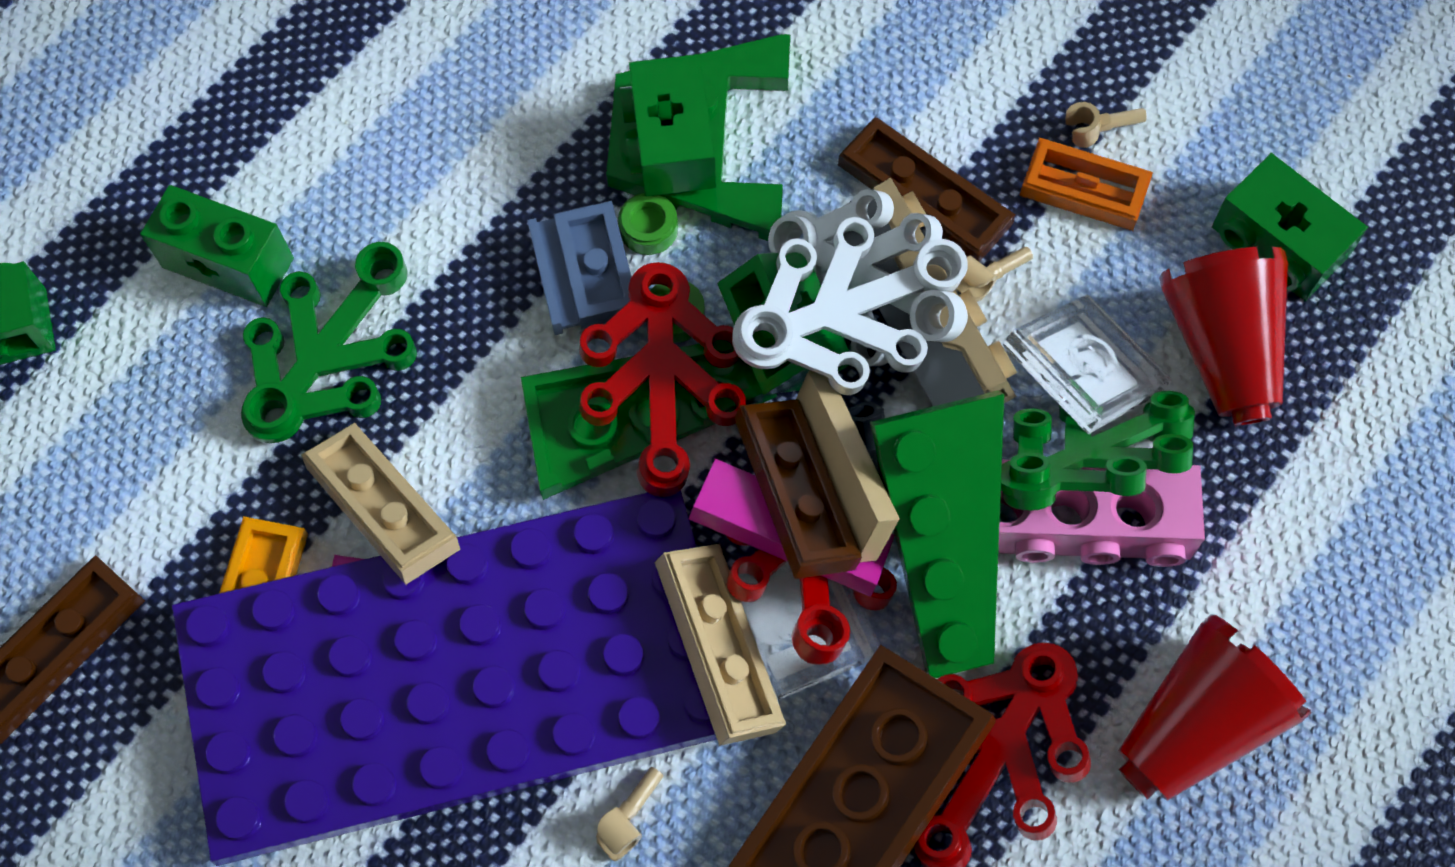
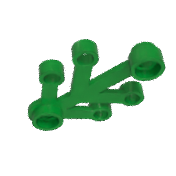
[241,242,417,443]
[1001,390,1195,510]

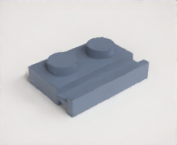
[527,201,632,335]

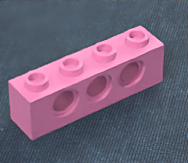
[998,459,1205,567]

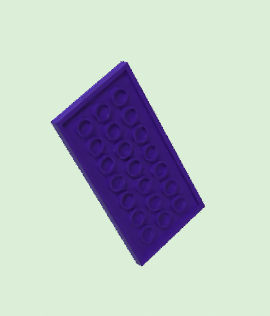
[172,490,717,866]

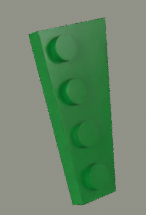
[521,340,777,500]
[870,391,1004,678]

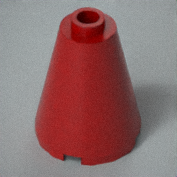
[1159,247,1288,426]
[1118,615,1311,801]

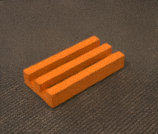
[1020,137,1153,231]

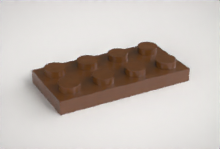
[728,644,996,867]

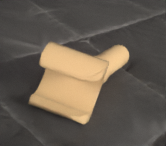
[1066,102,1147,148]
[956,246,1033,302]
[596,767,663,861]

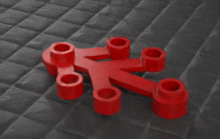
[579,262,746,497]
[726,535,897,665]
[914,643,1091,867]

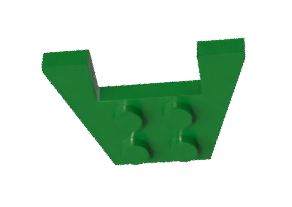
[606,34,791,241]

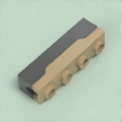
[843,178,1017,406]

